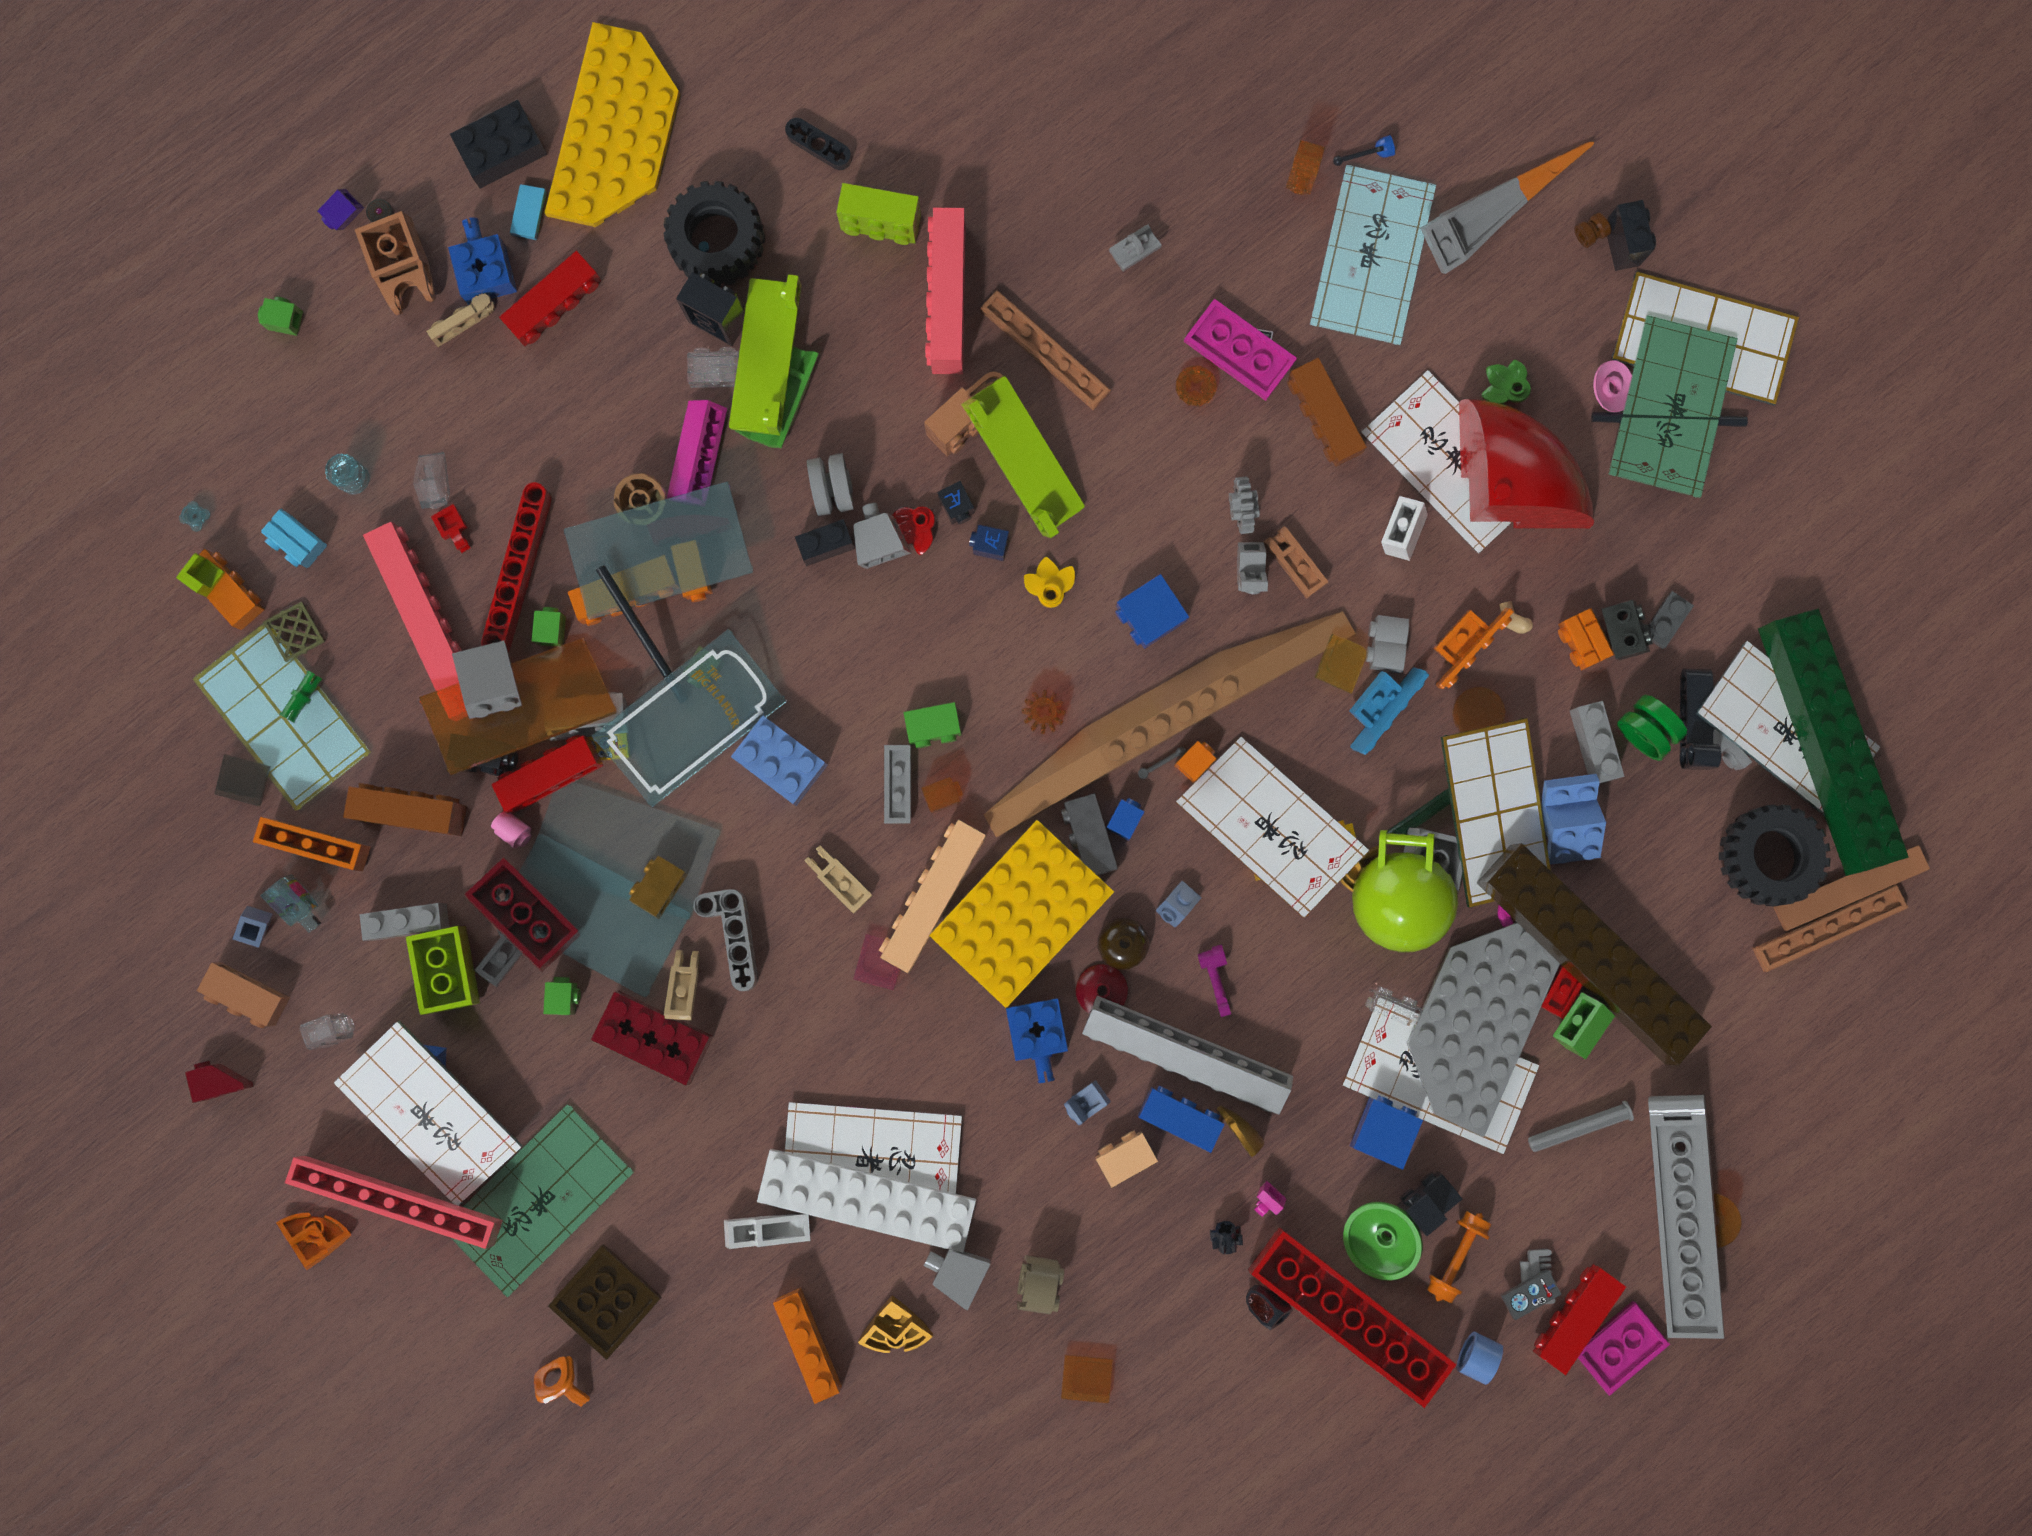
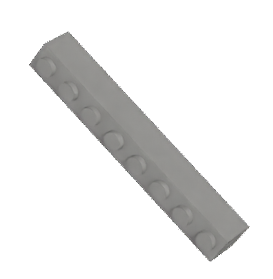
[1082,996,1293,1115]

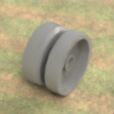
[807,453,854,516]

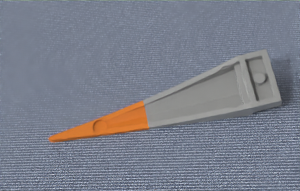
[1420,142,1594,274]

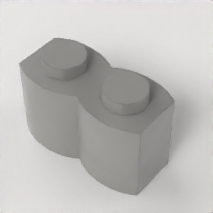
[1366,615,1409,673]

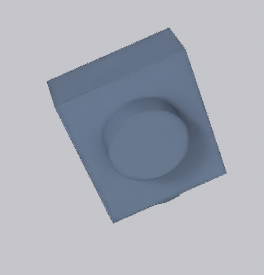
[1156,881,1202,927]
[1064,1080,1111,1125]

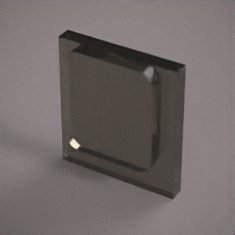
[214,754,271,806]

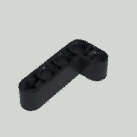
[1679,668,1722,770]

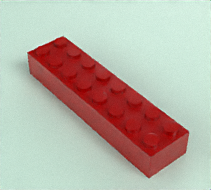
[1248,1227,1457,1408]

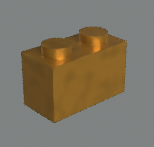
[629,856,688,919]

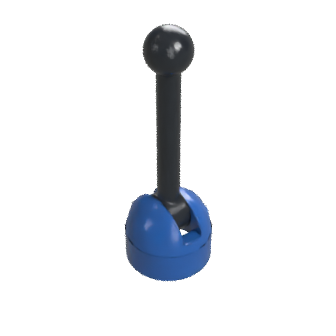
[1333,135,1395,166]

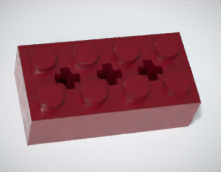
[464,857,581,972]
[591,991,714,1086]

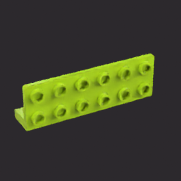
[729,275,801,436]
[961,376,1085,538]

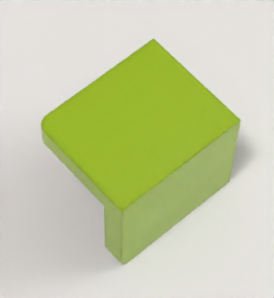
[176,553,225,597]

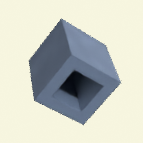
[233,906,273,948]

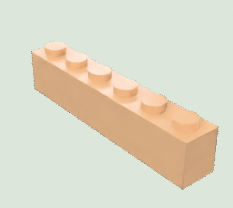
[879,820,986,974]

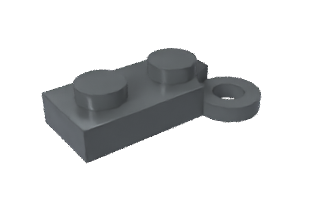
[1632,591,1694,649]
[475,929,523,987]

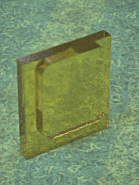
[1315,634,1367,694]

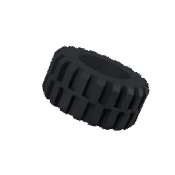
[663,181,765,286]
[1719,804,1831,907]

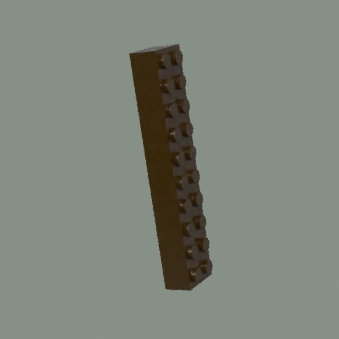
[1477,843,1712,1066]

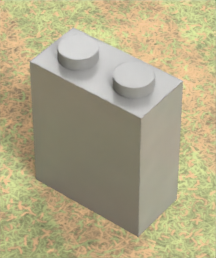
[452,641,522,719]

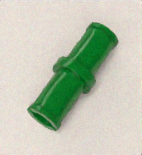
[279,671,323,723]

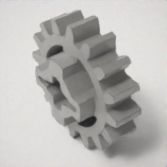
[1229,477,1260,534]

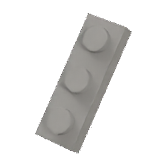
[884,745,911,824]

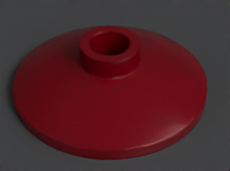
[1076,964,1128,1013]

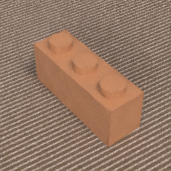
[197,962,290,1028]

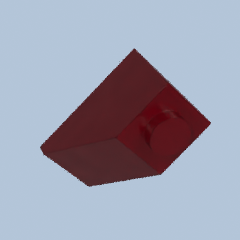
[185,1061,254,1103]

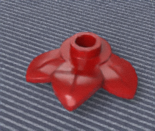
[892,507,935,555]

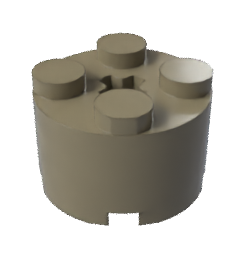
[1017,1255,1064,1314]

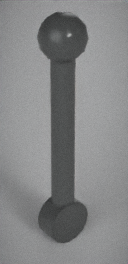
[1138,746,1186,779]

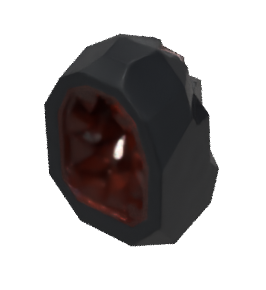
[1246,1285,1293,1330]

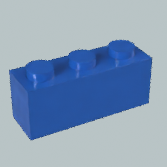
[1138,1086,1225,1153]

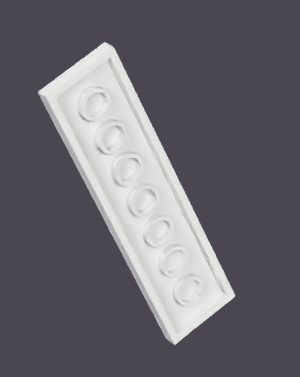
[757,1149,976,1253]

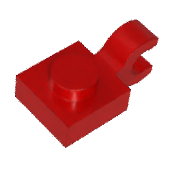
[431,504,471,553]

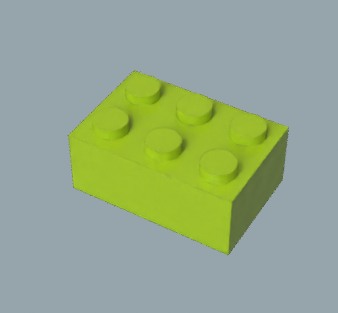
[836,183,921,245]
[406,926,480,1015]

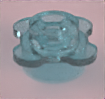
[179,501,211,532]

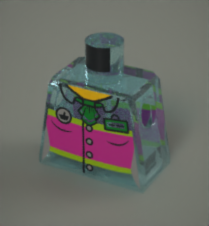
[260,874,321,933]

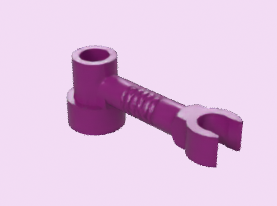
[1197,944,1231,1017]

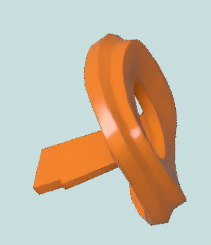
[534,1356,590,1407]

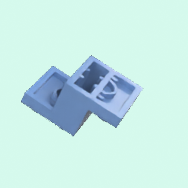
[1541,774,1606,865]

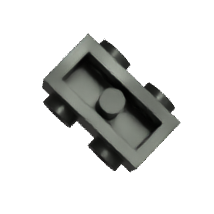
[1602,600,1653,661]

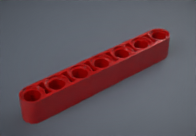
[481,482,552,653]

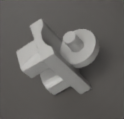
[1109,224,1162,271]

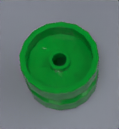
[1617,695,1687,761]

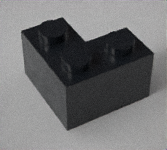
[1397,1171,1463,1236]

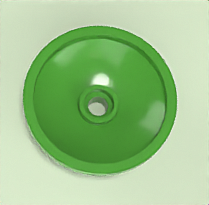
[1343,1202,1423,1280]

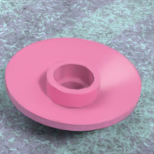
[1593,360,1632,412]

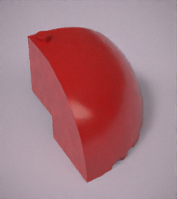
[1459,399,1594,529]

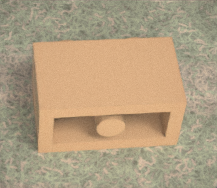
[1095,1130,1158,1188]

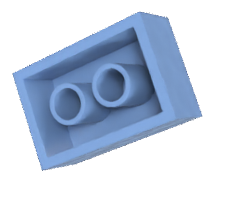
[731,716,828,806]

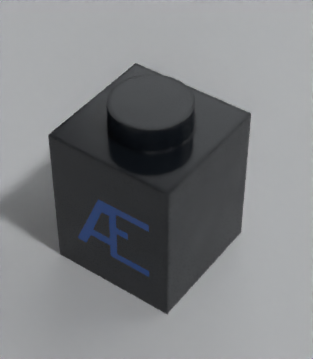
[937,481,975,525]

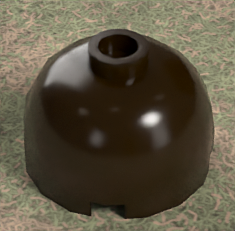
[1097,918,1149,970]

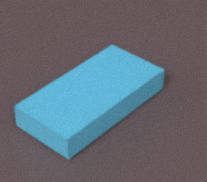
[510,184,547,240]

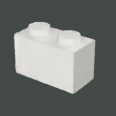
[1381,496,1428,561]

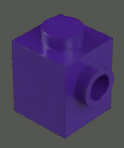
[317,189,364,230]

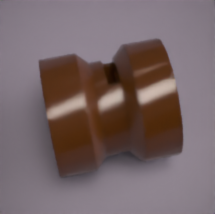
[1574,213,1611,248]

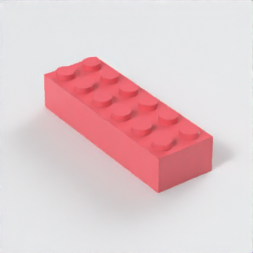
[925,208,966,374]

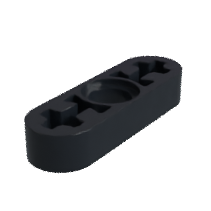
[785,118,852,170]

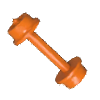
[1427,1211,1492,1303]

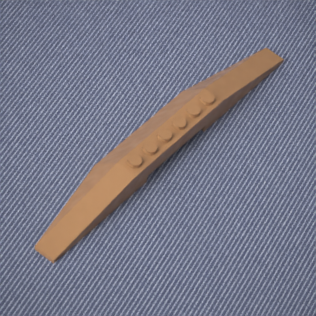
[984,611,1356,838]

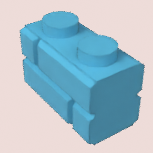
[261,509,327,568]

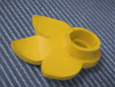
[1024,557,1075,608]

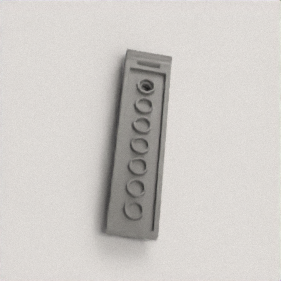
[1648,1095,1725,1339]

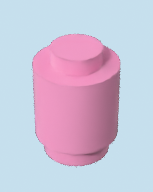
[491,811,532,848]

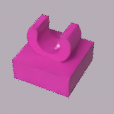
[1254,1181,1286,1217]

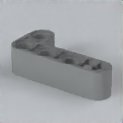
[693,889,758,991]

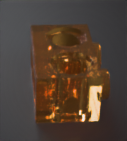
[1286,140,1325,195]

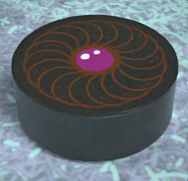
[366,199,394,222]

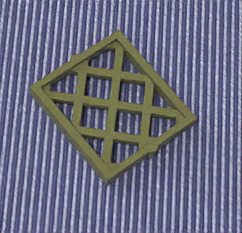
[263,602,325,662]

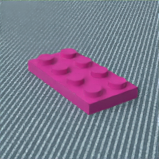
[1183,299,1297,401]

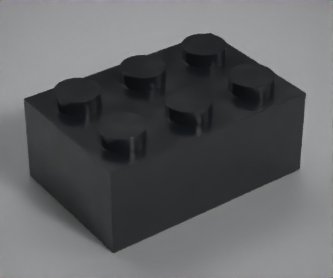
[450,100,547,189]
[676,272,745,346]

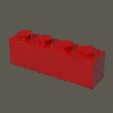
[499,250,601,347]
[491,735,604,814]
[1533,1264,1626,1375]

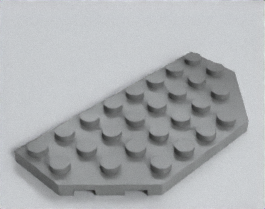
[1407,923,1560,1137]

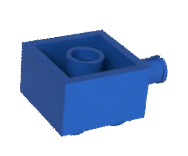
[448,217,517,305]
[1006,998,1068,1083]

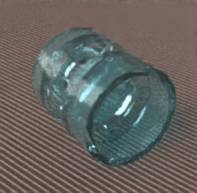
[325,454,370,494]

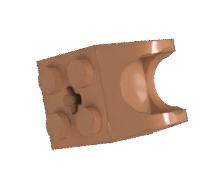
[354,211,436,315]
[924,372,1003,457]

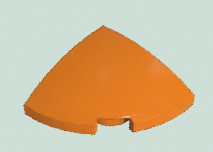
[276,1213,351,1270]

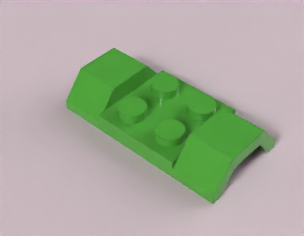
[734,347,819,448]

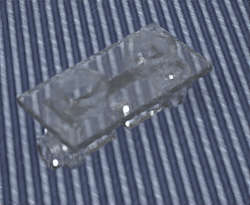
[1365,986,1423,1026]

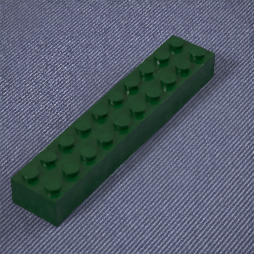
[1758,608,1909,876]

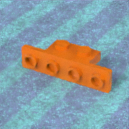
[1433,608,1514,689]

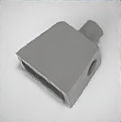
[853,503,911,569]
[924,1249,991,1310]

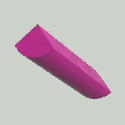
[667,400,727,507]

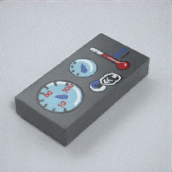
[1501,1269,1562,1320]

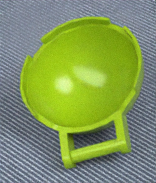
[1352,830,1458,952]

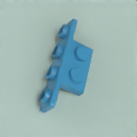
[1349,667,1429,755]

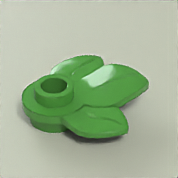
[1482,360,1531,404]

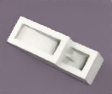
[724,1214,810,1249]

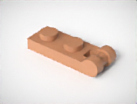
[1263,526,1328,599]

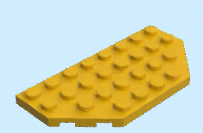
[545,22,680,227]

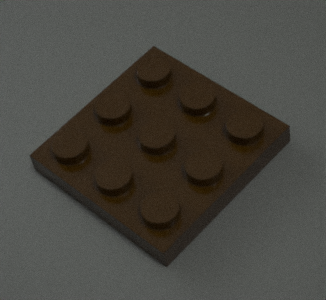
[548,1244,662,1360]

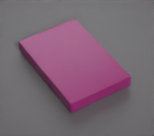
[1578,1301,1670,1396]

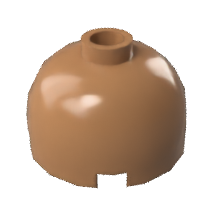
[614,473,666,525]

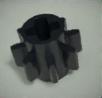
[1210,1221,1243,1254]

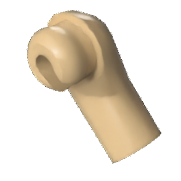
[1499,601,1533,634]

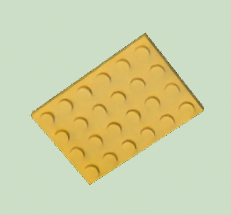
[929,820,1114,1008]

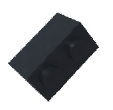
[795,519,854,567]

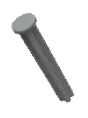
[1528,1100,1634,1152]

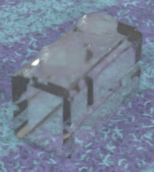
[687,347,739,388]
[300,1013,355,1050]

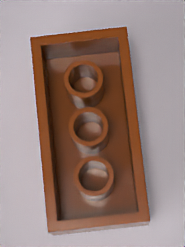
[343,783,467,837]

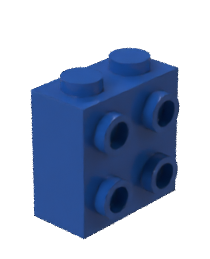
[1115,574,1189,649]
[1350,1095,1423,1170]

